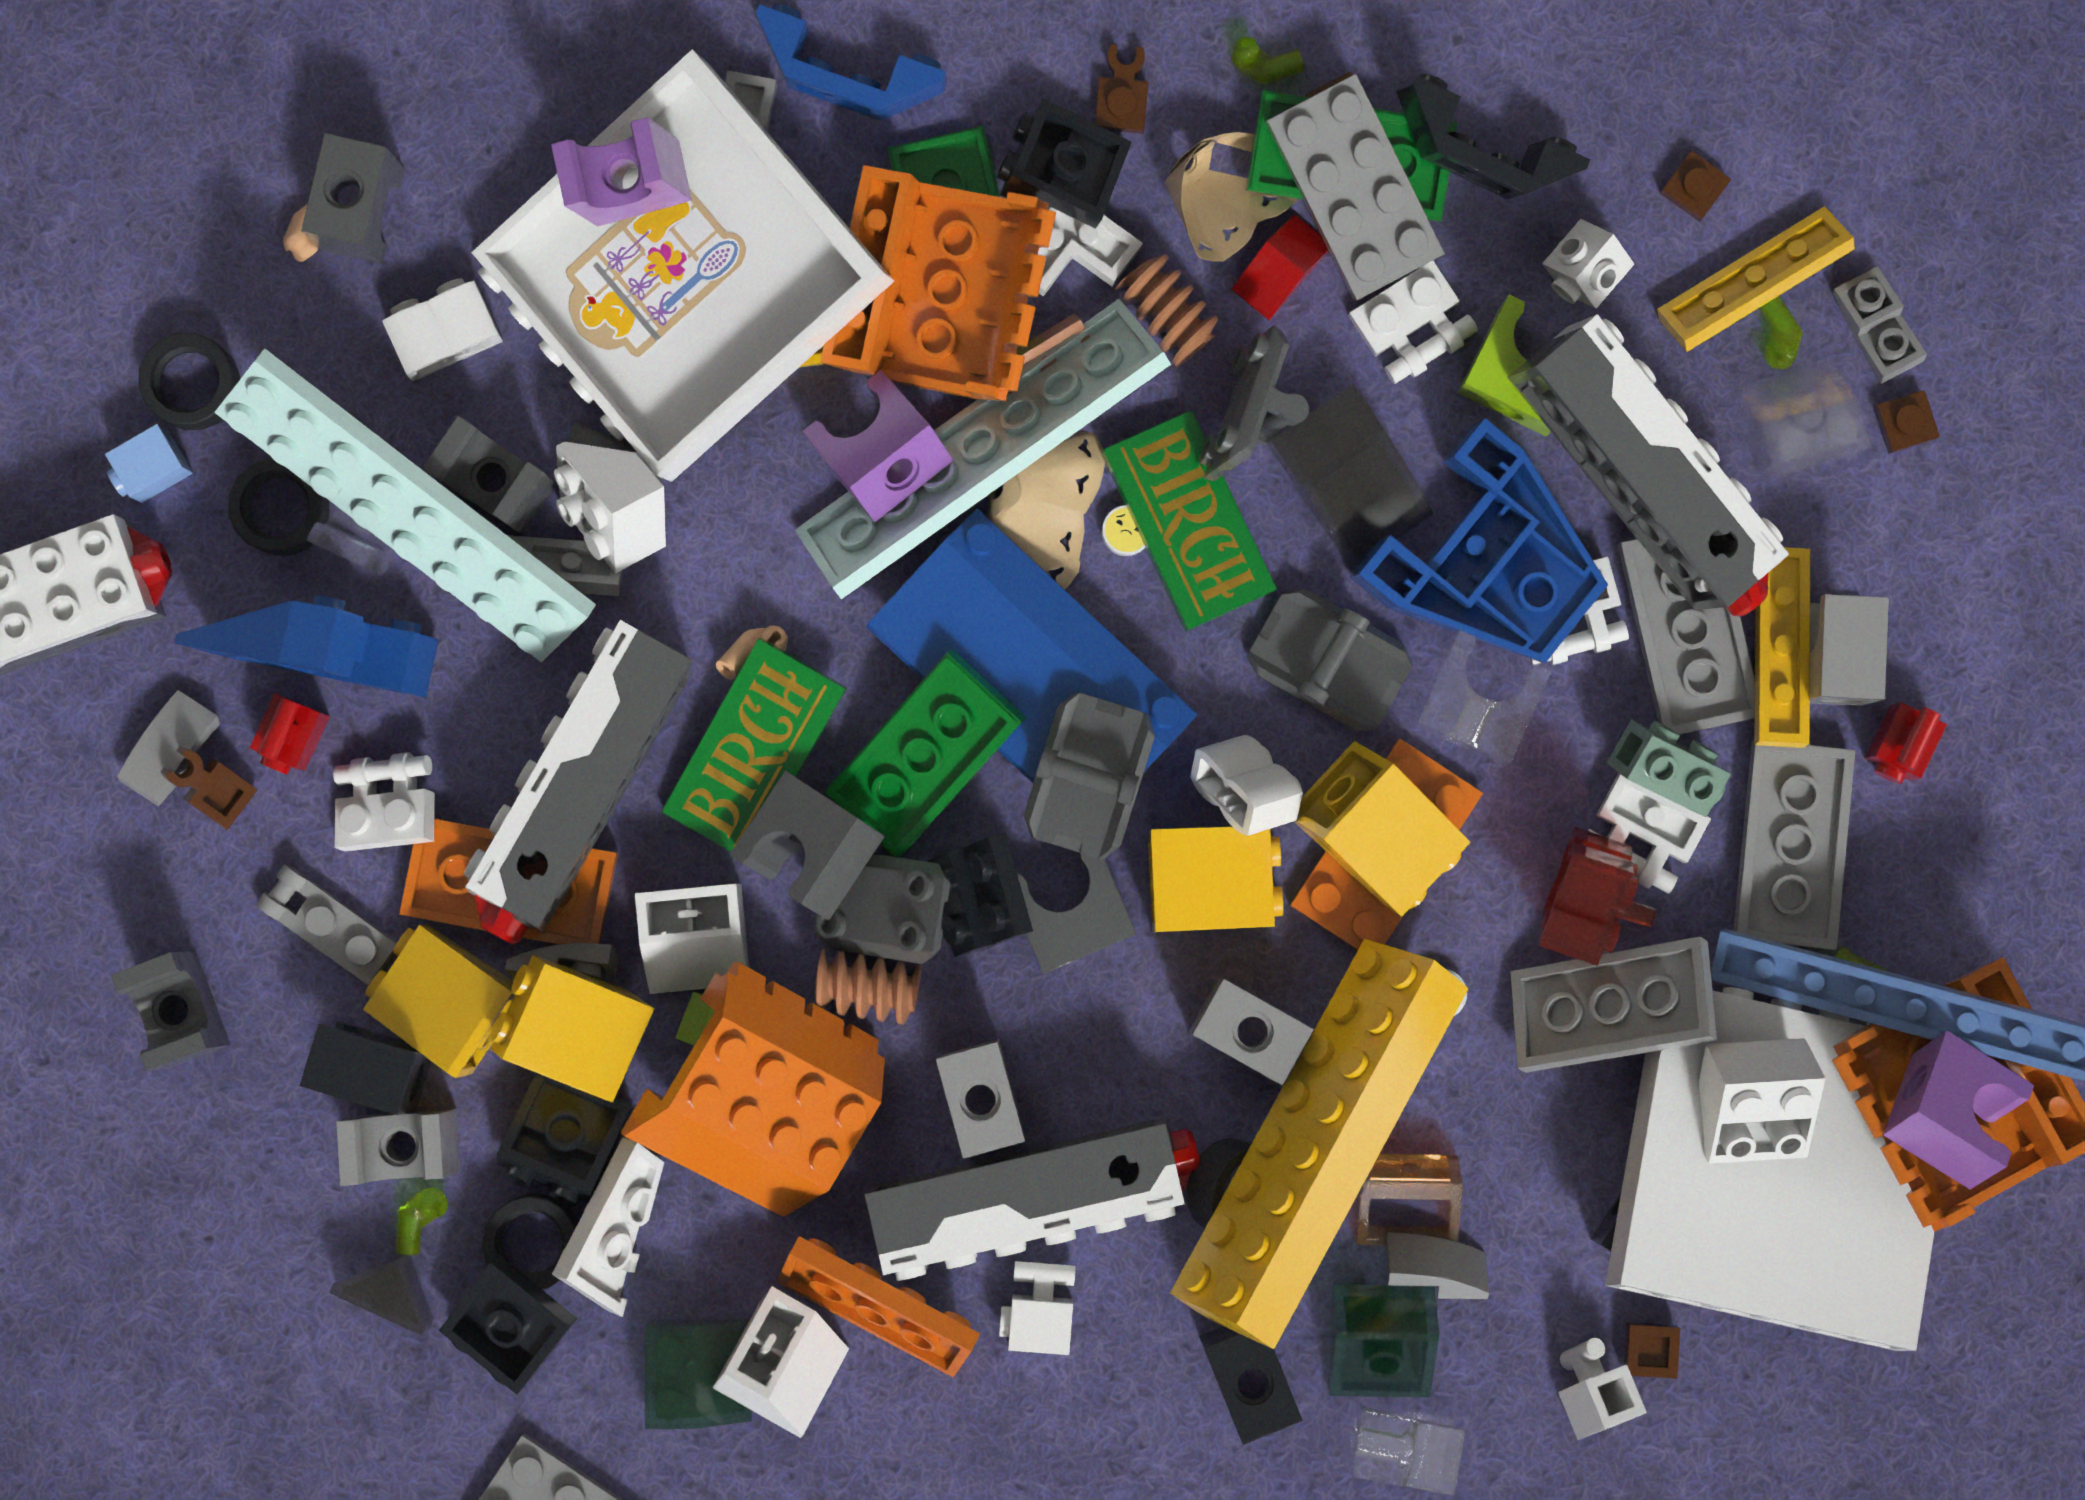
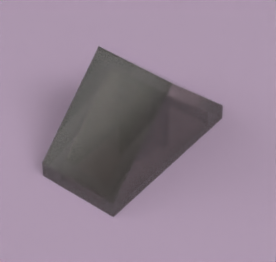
[329,1254,434,1335]

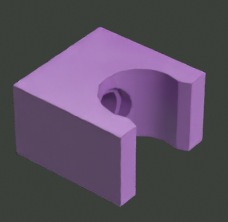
[551,117,692,226]
[802,370,954,522]
[1883,1030,2034,1189]

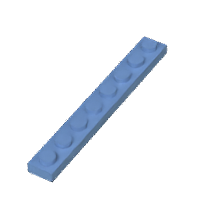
[1711,929,2085,1081]

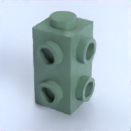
[1607,719,1731,817]

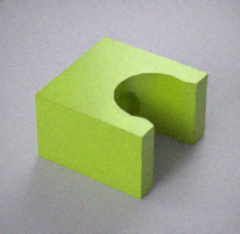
[1457,294,1551,437]

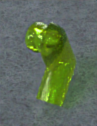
[1231,37,1305,84]
[1758,295,1803,370]
[395,1187,448,1255]

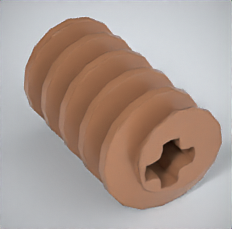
[1114,253,1219,367]
[814,947,922,1025]

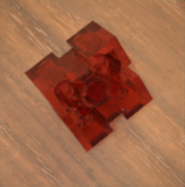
[1539,826,1657,966]

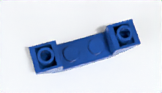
[756,3,947,121]

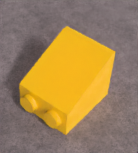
[1294,741,1471,917]
[1147,827,1283,932]
[363,925,515,1078]
[490,955,655,1103]

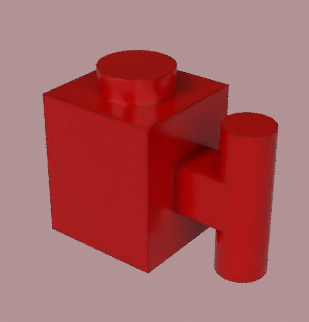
[250,693,330,775]
[1864,702,1947,784]

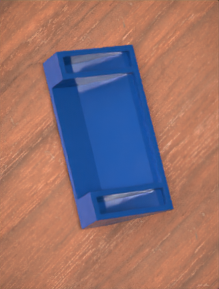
[866,509,1198,783]

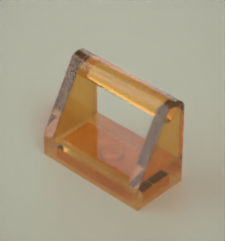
[1356,1154,1463,1245]

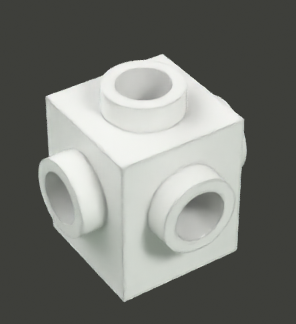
[1542,219,1634,309]

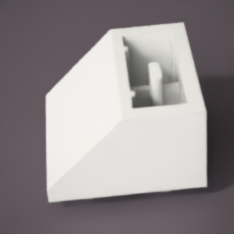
[554,442,666,574]
[635,884,749,994]
[1698,1038,1826,1164]
[712,1286,849,1438]

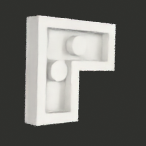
[1038,207,1143,296]

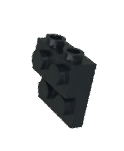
[996,99,1132,229]
[927,833,1033,957]
[497,1073,632,1207]
[439,1254,578,1395]

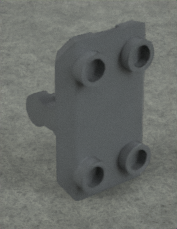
[1199,326,1309,481]
[1247,589,1413,730]
[1024,692,1155,859]
[814,854,950,964]

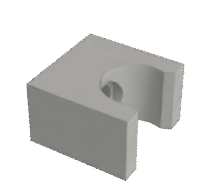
[1809,594,1889,706]
[1188,977,1314,1085]
[936,1039,1025,1159]
[336,1109,460,1186]

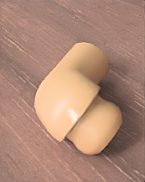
[283,204,318,262]
[716,625,788,680]

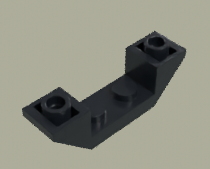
[1396,74,1591,199]

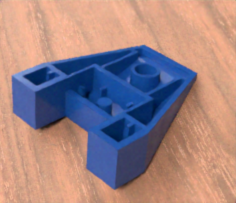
[1349,418,1608,663]
[174,595,439,698]

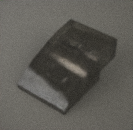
[1268,384,1434,570]

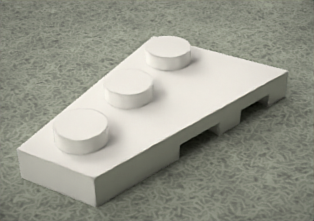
[552,1137,664,1317]

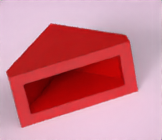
[1231,214,1329,321]

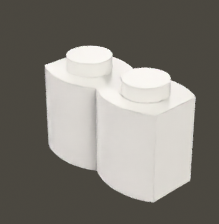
[382,278,503,381]
[1190,735,1303,836]

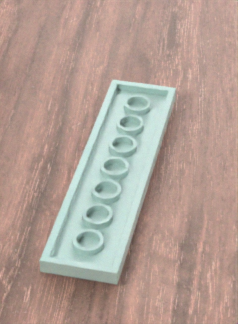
[795,299,1171,599]
[214,349,596,662]

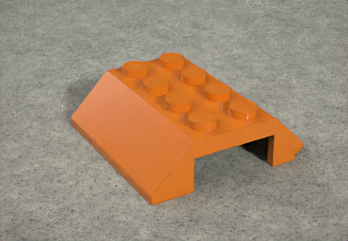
[820,165,1056,401]
[1832,957,2085,1232]
[620,961,885,1217]

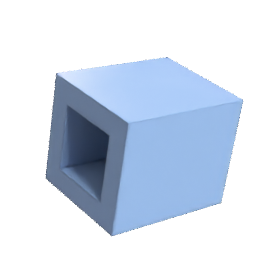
[105,424,193,503]

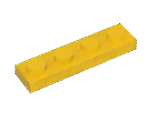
[1657,206,1855,352]
[1754,547,1810,748]

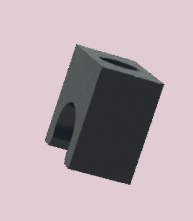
[299,1021,431,1115]
[1199,1326,1303,1445]

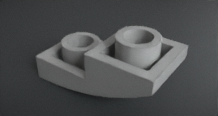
[1833,266,1927,384]
[117,690,220,807]
[505,943,619,980]
[1385,1232,1489,1299]

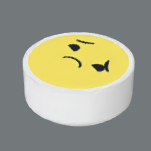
[1102,505,1145,556]

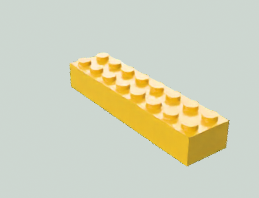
[1170,938,1469,1349]

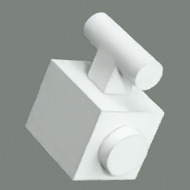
[999,1261,1076,1355]
[1558,1338,1647,1440]

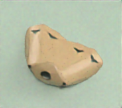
[1165,132,1298,261]
[987,431,1105,590]

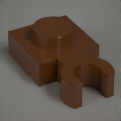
[1095,44,1149,134]
[160,746,257,830]

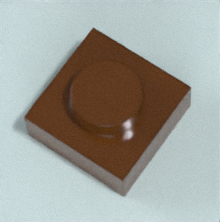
[1660,150,1731,222]
[1873,390,1940,454]
[1624,1322,1680,1379]

